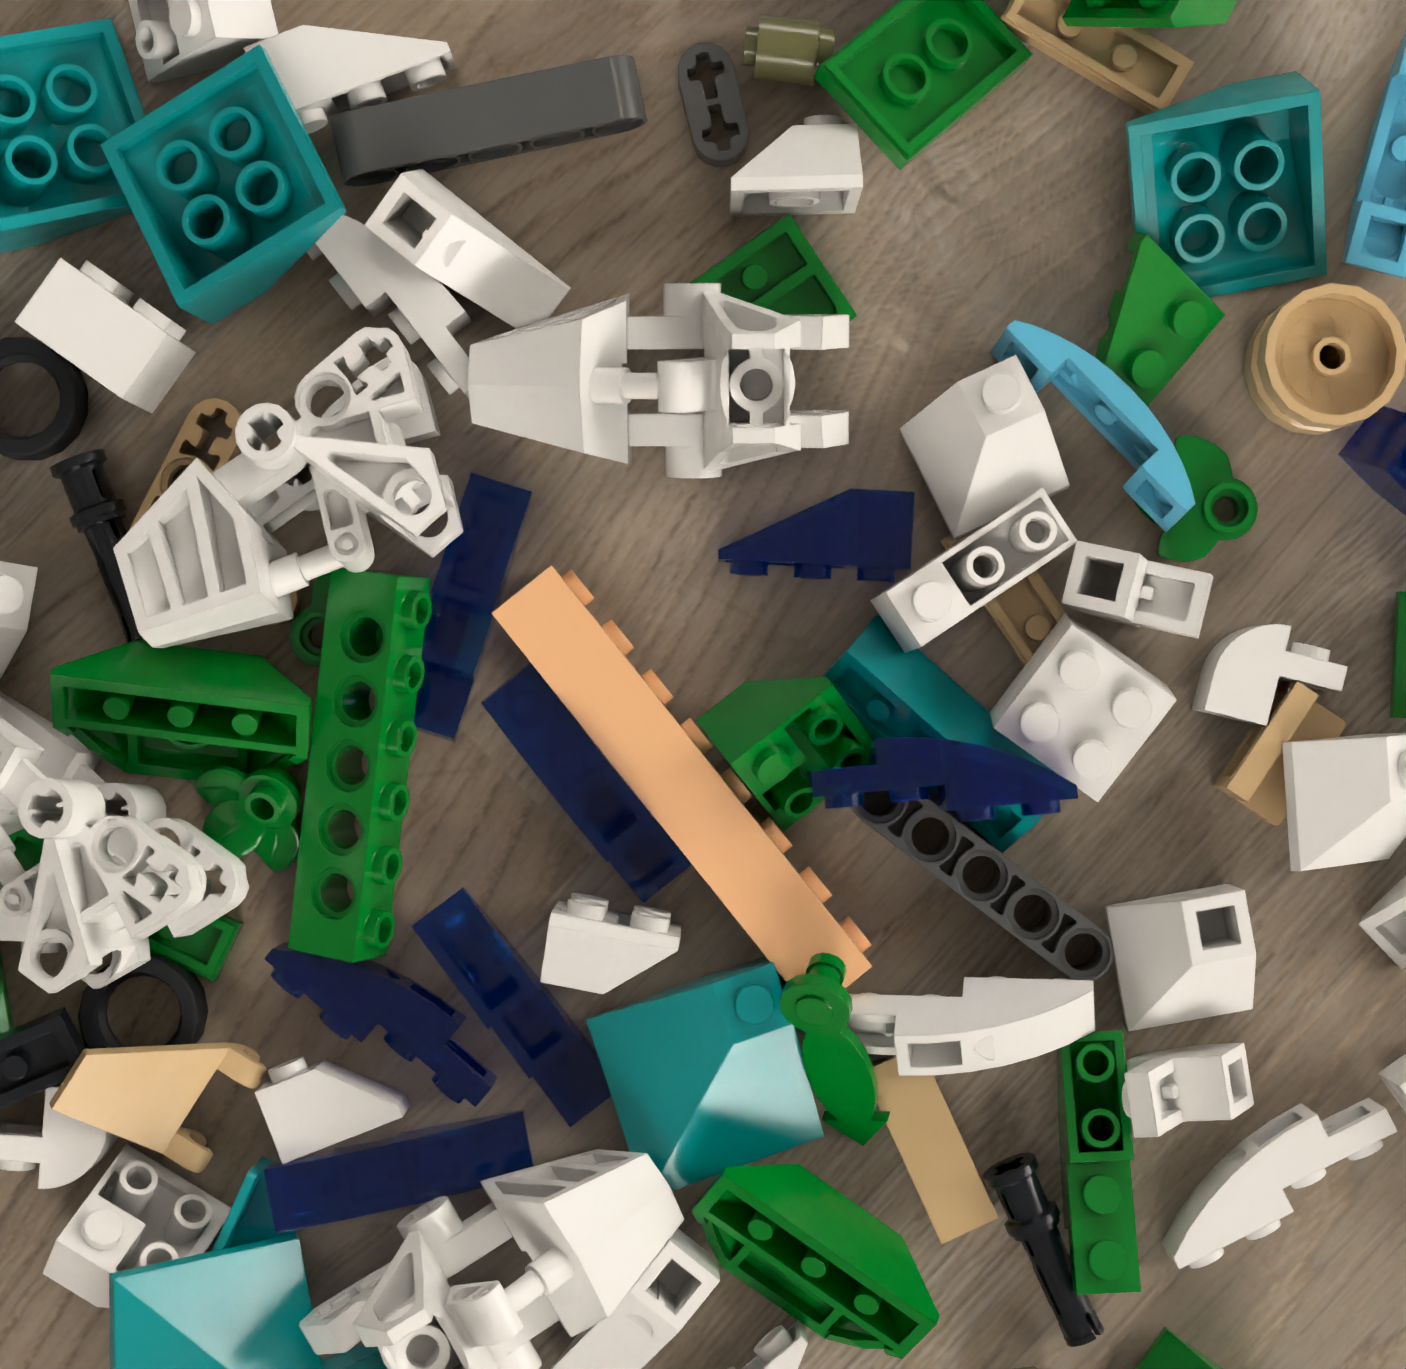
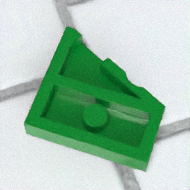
[689,214,857,321]
[1095,232,1225,407]

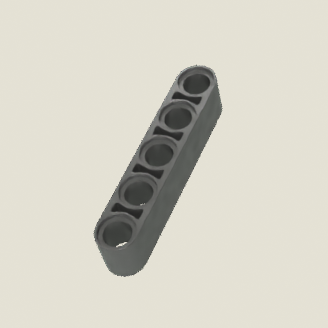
[331,55,647,187]
[847,767,1113,980]

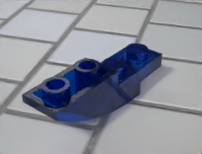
[481,662,692,903]
[806,737,1078,822]
[264,942,498,1107]

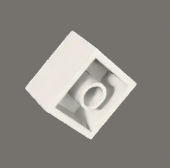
[15,258,196,414]
[989,612,1177,802]

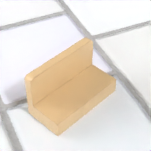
[1213,681,1346,825]

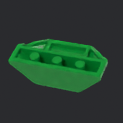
[50,640,312,781]
[692,1164,940,1359]

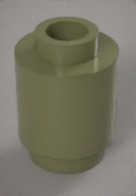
[742,14,836,86]

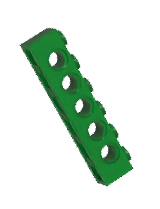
[288,567,432,963]

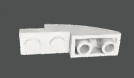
[306,215,471,398]
[846,976,1095,1076]
[1161,1098,1398,1269]

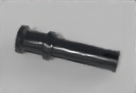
[49,449,144,643]
[982,1153,1104,1347]

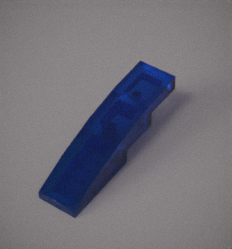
[414,473,532,742]
[412,887,611,1127]
[264,1110,534,1233]

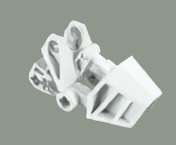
[467,283,850,479]
[113,327,464,648]
[0,691,249,994]
[298,1149,685,1369]

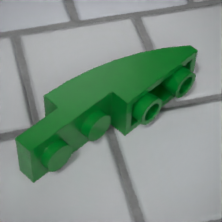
[1057,1030,1141,1295]

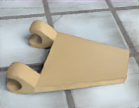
[49,1042,267,1173]

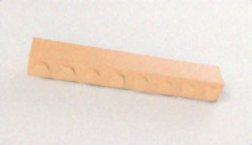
[492,565,872,988]

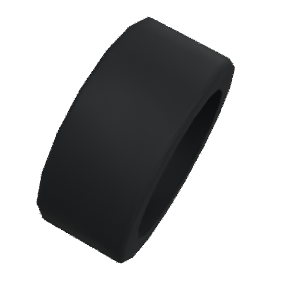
[0,337,88,461]
[78,953,208,1049]

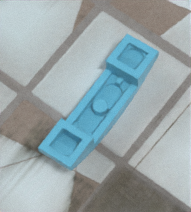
[1342,30,1406,279]
[990,320,1195,532]

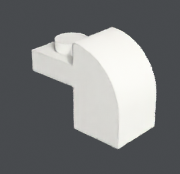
[1061,540,1214,639]
[1191,624,1348,726]
[1122,1042,1254,1138]
[0,1082,118,1189]

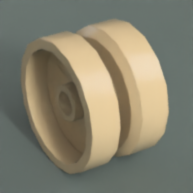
[1244,283,1406,435]

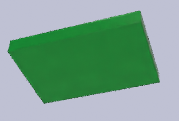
[813,0,1033,170]

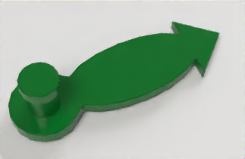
[779,953,890,1146]

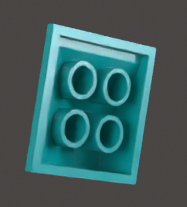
[0,18,145,253]
[100,44,346,325]
[1125,71,1327,297]
[585,957,824,1191]
[109,1234,323,1369]

